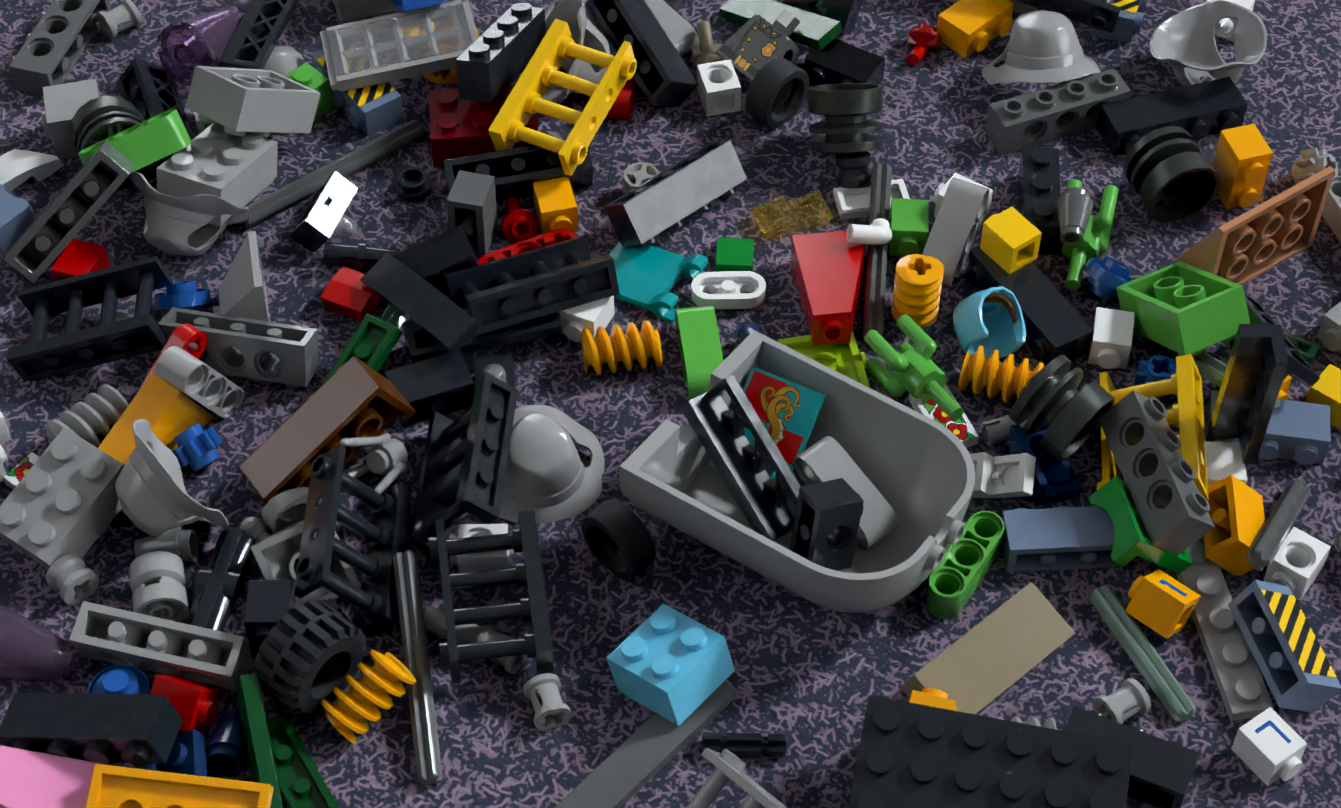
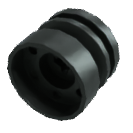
[808,83,884,155]
[69,96,156,190]
[1122,126,1220,223]
[1009,355,1115,462]

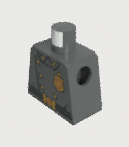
[716,9,801,82]

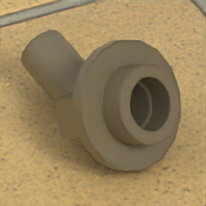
[691,21,724,68]

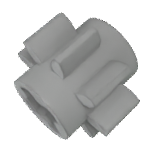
[1292,147,1338,184]

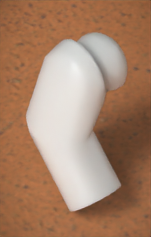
[847,218,892,245]

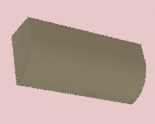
[901,582,1075,714]

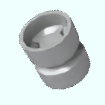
[129,551,189,623]

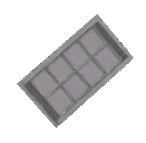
[320,0,478,92]

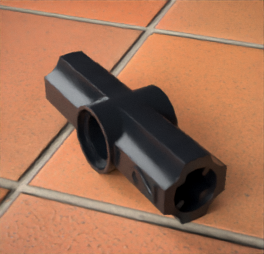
[185,527,256,632]

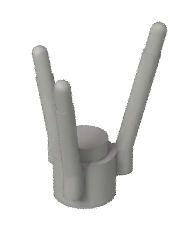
[340,433,408,494]

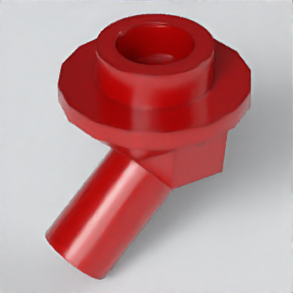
[907,24,942,66]
[502,198,538,243]

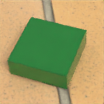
[715,237,754,272]

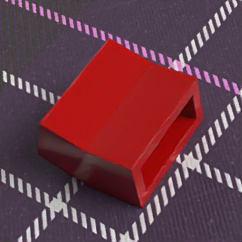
[320,266,382,322]

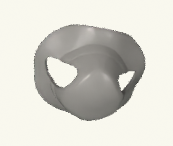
[520,0,610,104]
[1150,0,1267,87]
[982,10,1101,85]
[128,172,251,256]
[499,405,605,524]
[115,419,229,537]

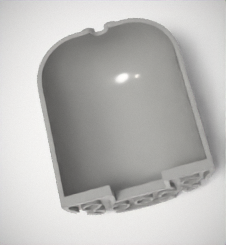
[619,330,976,613]

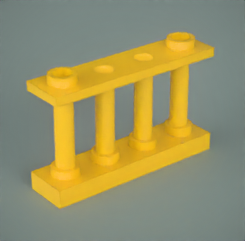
[488,18,637,176]
[1097,354,1209,502]

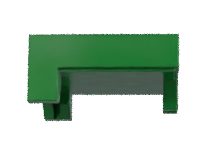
[1088,477,1193,574]

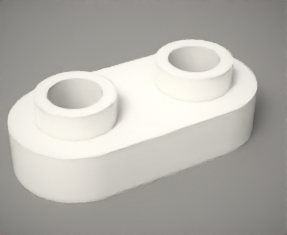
[691,271,766,309]

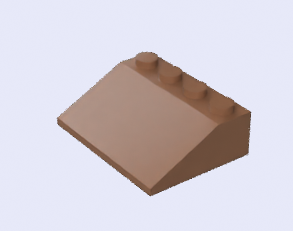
[1177,166,1335,285]

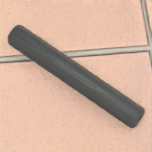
[1246,479,1311,571]

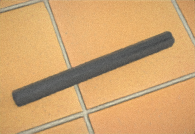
[242,120,425,229]
[862,162,892,342]
[393,550,443,785]

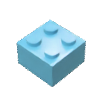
[606,603,735,726]

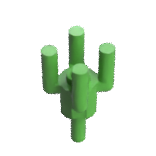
[1059,179,1119,290]
[864,314,964,421]

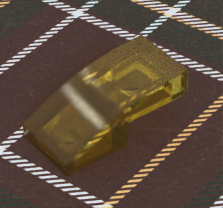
[750,190,834,239]

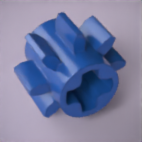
[1133,354,1176,403]
[172,423,223,472]

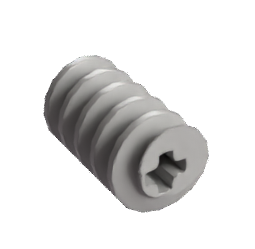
[46,384,129,448]

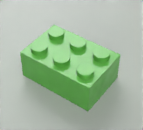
[1116,261,1250,356]

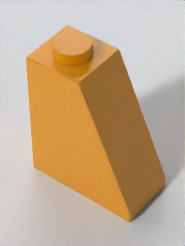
[98,373,214,466]

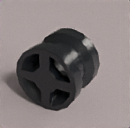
[835,152,872,188]

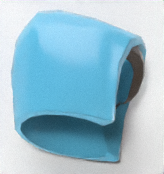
[953,286,1026,359]

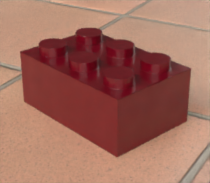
[428,84,538,168]

